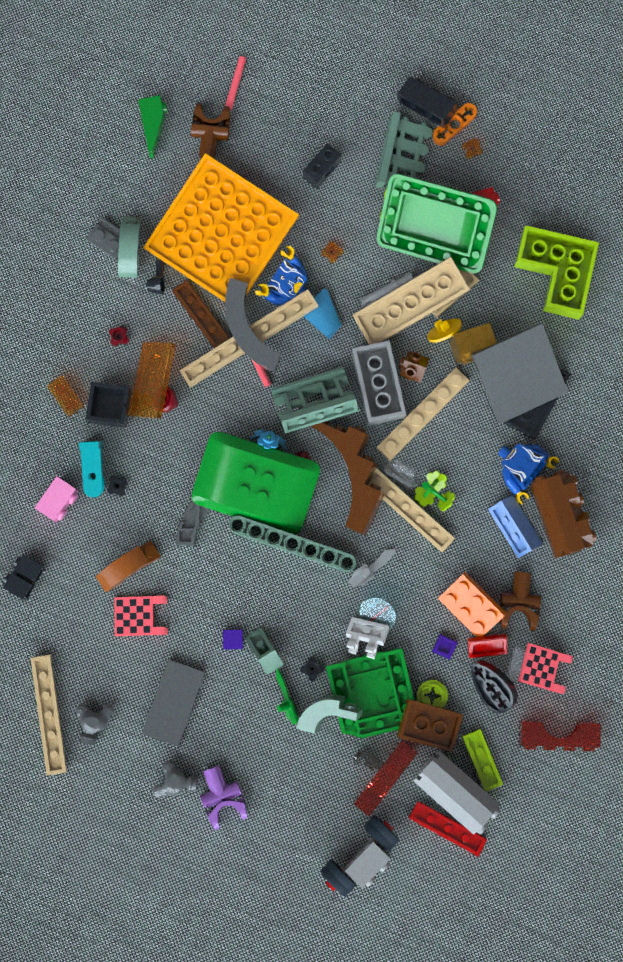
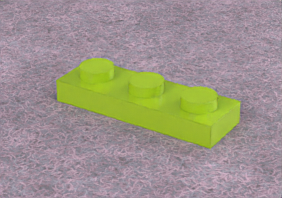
[462,729,503,792]

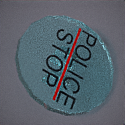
[359,597,397,630]

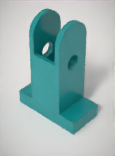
[79,440,105,498]

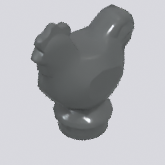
[76,703,115,746]
[151,760,198,799]

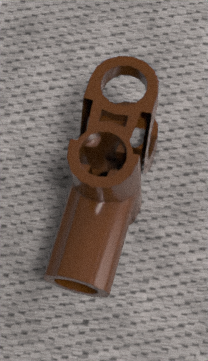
[191,103,230,159]
[500,572,541,631]

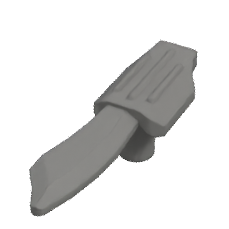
[348,549,396,589]

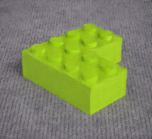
[514,225,599,320]

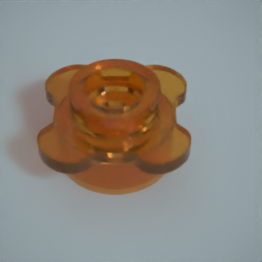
[461,138,483,159]
[321,241,343,264]

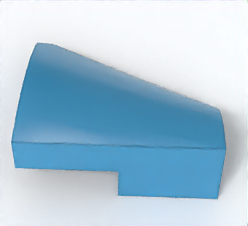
[303,288,342,340]

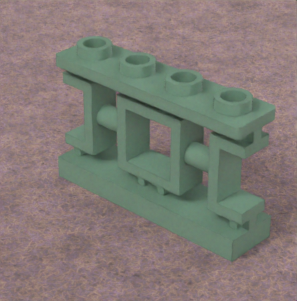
[271,367,358,433]

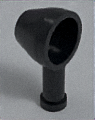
[146,259,165,294]

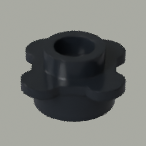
[107,475,128,496]
[301,657,324,681]

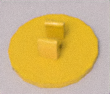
[427,319,462,343]

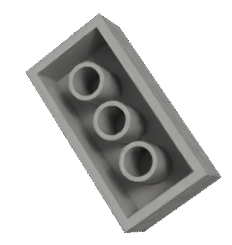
[351,341,406,426]

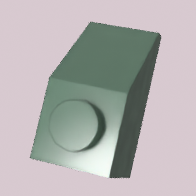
[245,628,284,675]

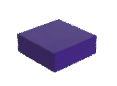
[223,630,243,650]
[432,634,458,660]

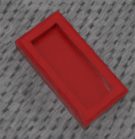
[467,634,508,658]

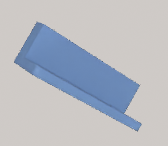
[488,495,543,558]

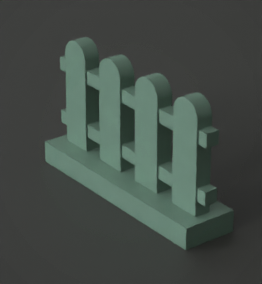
[374,111,433,189]

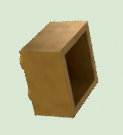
[450,323,497,365]

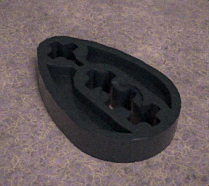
[471,660,518,713]

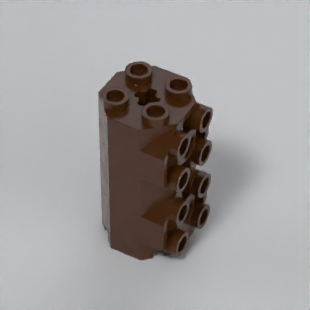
[530,470,597,559]

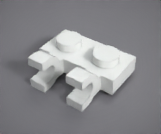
[346,617,389,659]

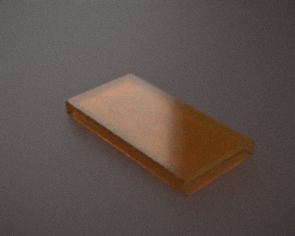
[128,342,176,419]

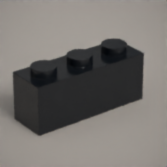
[397,77,457,129]

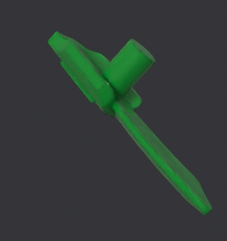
[276,668,299,725]

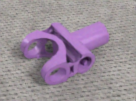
[200,765,248,830]

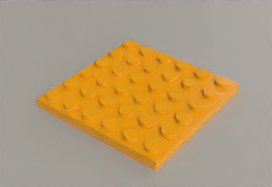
[143,153,299,302]

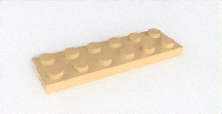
[352,257,470,345]

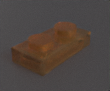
[47,375,84,417]

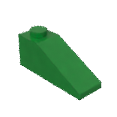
[138,95,167,159]

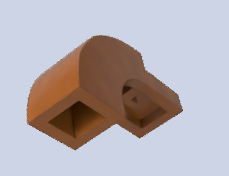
[96,540,161,592]

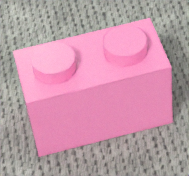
[35,476,78,523]

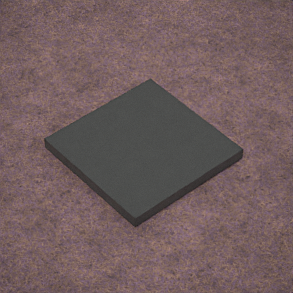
[471,323,568,424]

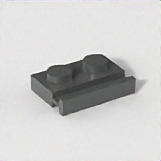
[86,217,120,261]

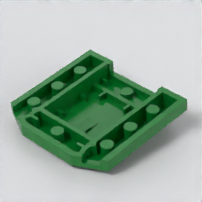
[326,647,414,738]

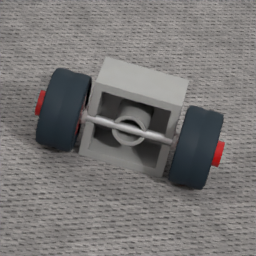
[320,815,399,897]

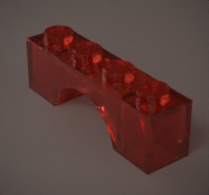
[519,721,601,751]
[353,740,417,816]

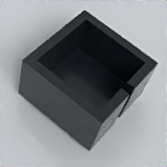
[86,382,132,428]

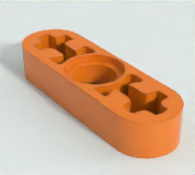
[432,103,477,146]

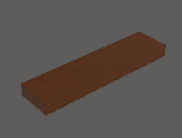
[172,280,230,348]

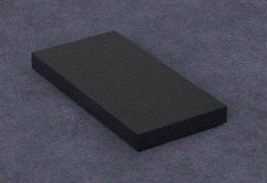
[504,368,571,440]

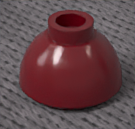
[153,386,179,413]

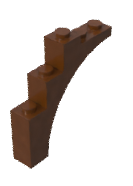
[311,421,385,535]

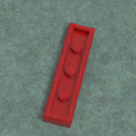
[408,800,487,857]

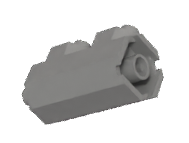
[412,750,500,835]

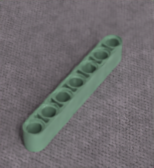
[229,516,356,573]

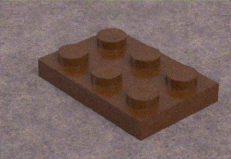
[397,698,463,752]

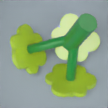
[415,470,456,511]

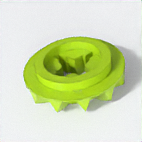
[417,680,448,708]

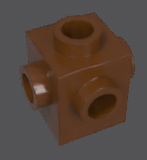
[398,351,429,383]

